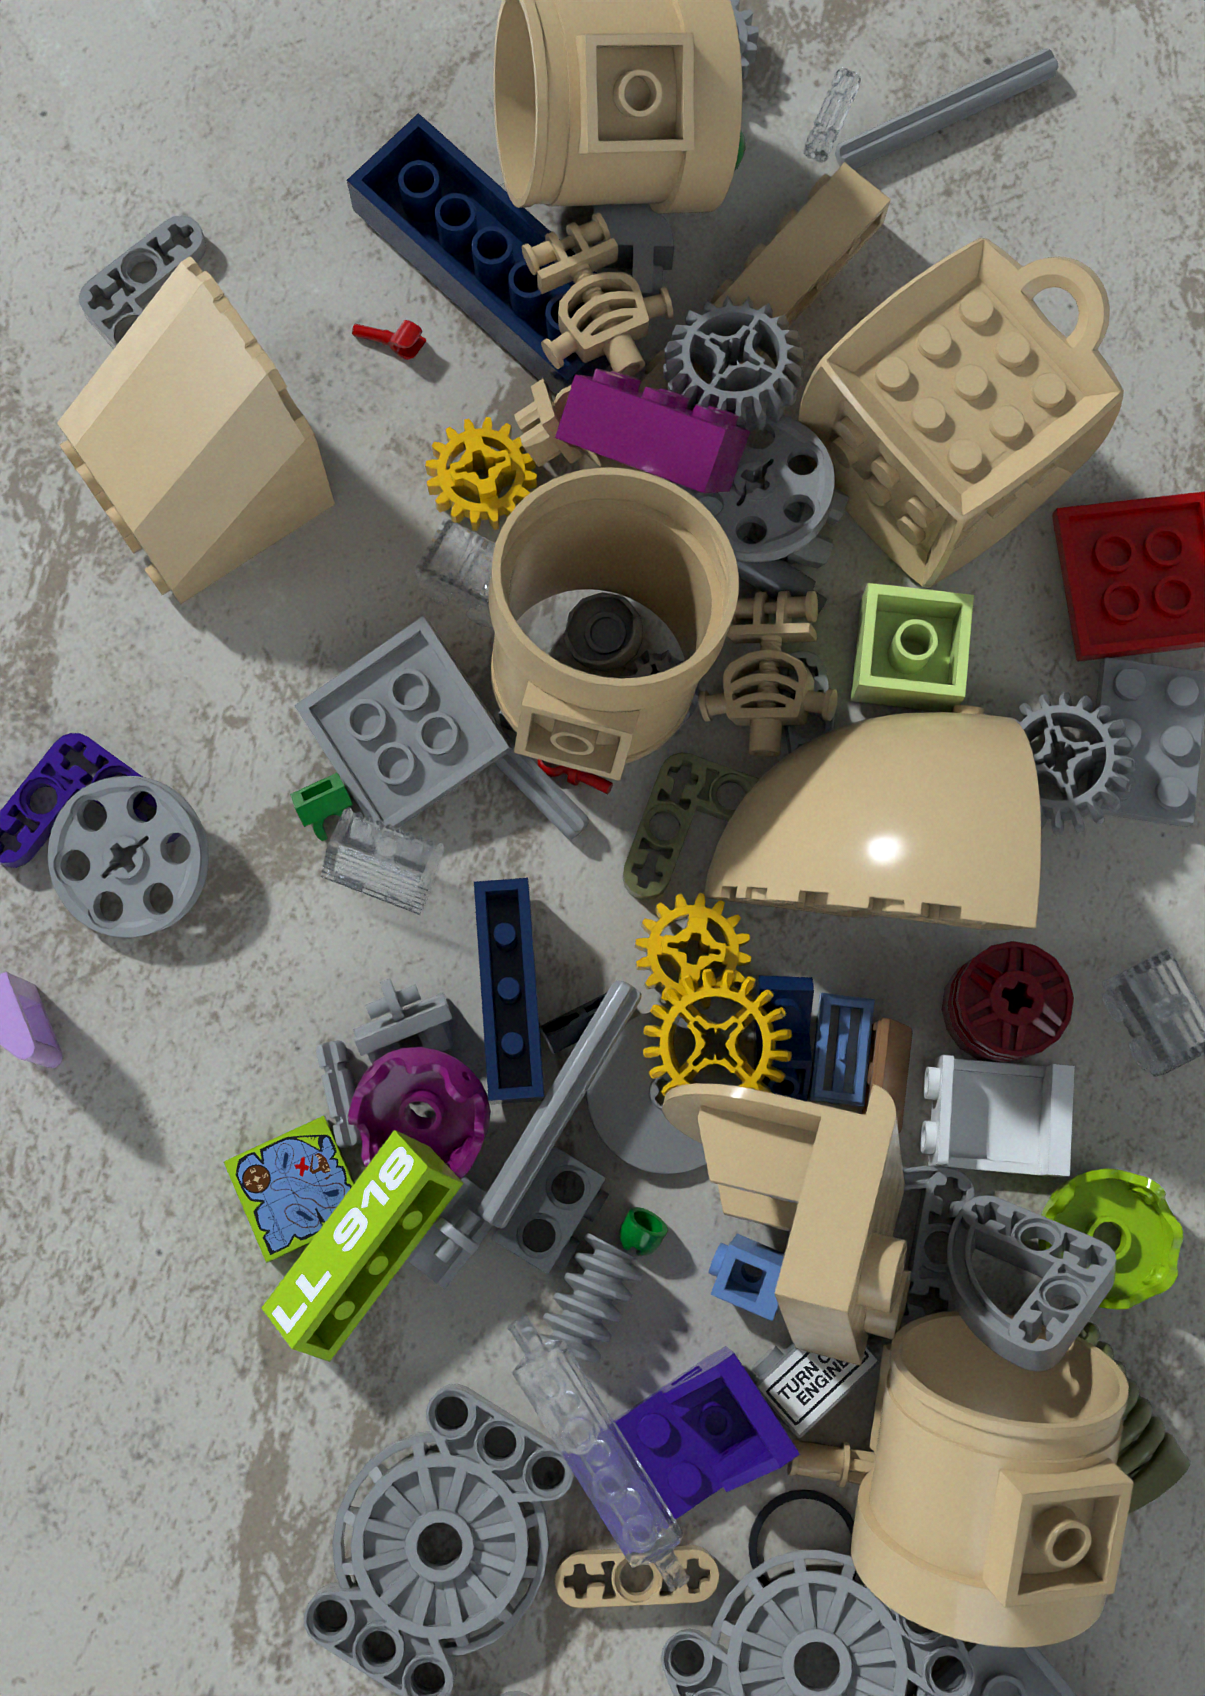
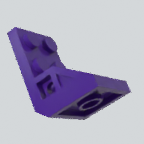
[568,1347,800,1551]

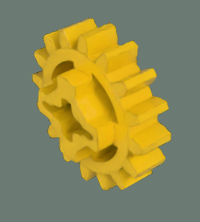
[425,417,537,531]
[635,893,751,1010]

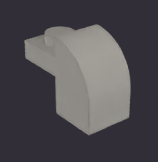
[593,204,674,298]

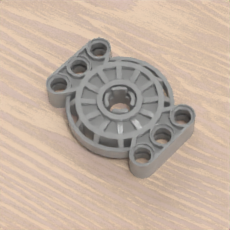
[304,1384,574,1696]
[661,1550,976,1696]

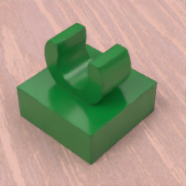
[290,773,353,841]

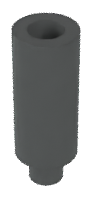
[736,537,827,614]

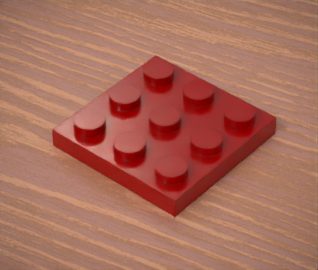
[1052,491,1205,662]

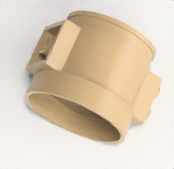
[493,0,743,214]
[489,467,739,781]
[851,1311,1134,1647]

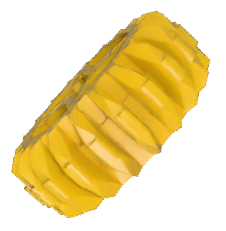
[643,969,792,1096]

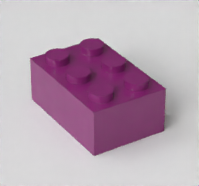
[555,368,751,493]

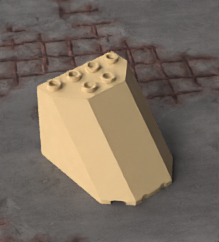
[57,257,335,604]

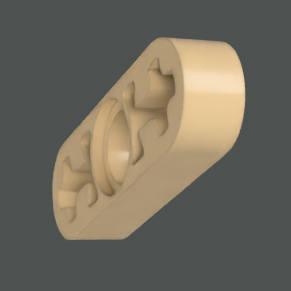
[555,1545,719,1608]

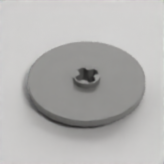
[586,1012,743,1174]

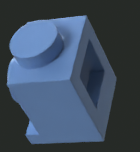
[708,1233,785,1321]

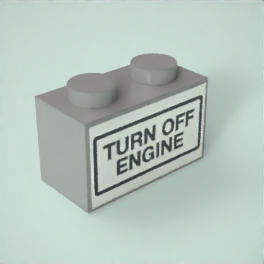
[752,1342,881,1439]

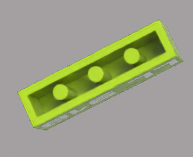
[261,1130,464,1362]

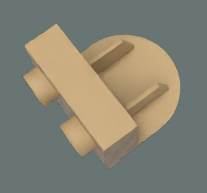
[662,1083,911,1366]

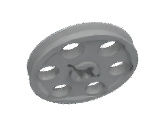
[677,415,835,562]
[48,776,209,938]

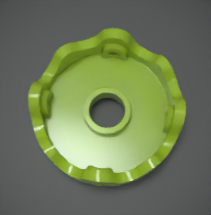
[1038,1169,1183,1310]

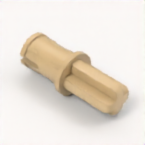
[787,1439,876,1488]

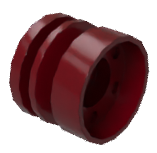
[941,941,1074,1063]

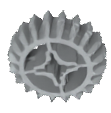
[663,296,805,431]
[1008,691,1136,835]

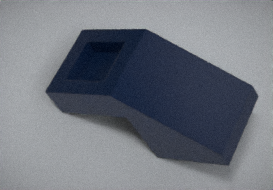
[754,975,814,1101]

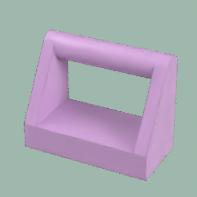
[0,972,63,1068]

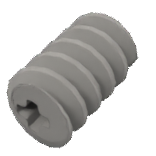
[536,1232,643,1362]

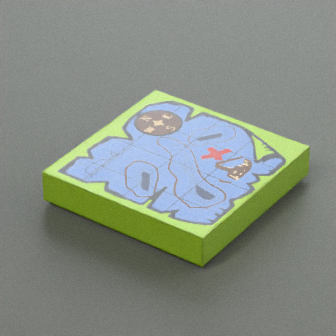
[223,1115,355,1263]

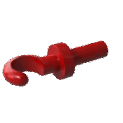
[537,759,613,795]

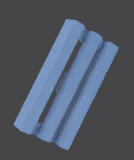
[809,993,875,1107]

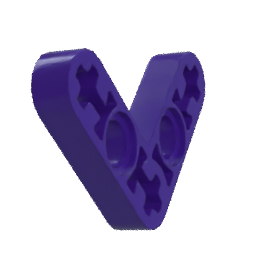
[0,733,181,868]

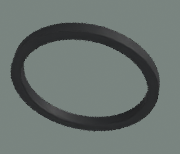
[748,1490,857,1586]

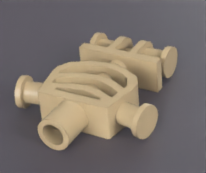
[522,212,673,376]
[699,591,837,757]

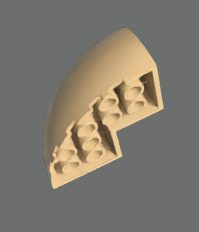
[704,705,1041,931]

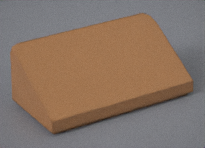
[862,1017,913,1133]

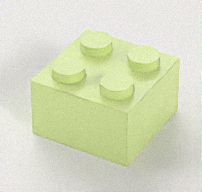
[850,583,974,712]

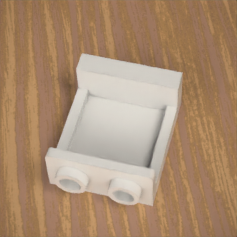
[921,1055,1075,1178]

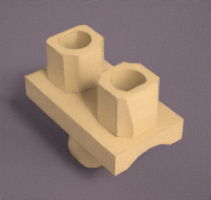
[514,378,583,467]

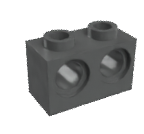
[491,1146,609,1274]

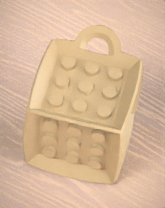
[798,238,1124,588]

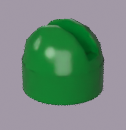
[619,1207,668,1256]

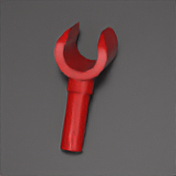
[352,320,426,360]

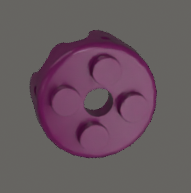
[348,1047,491,1179]

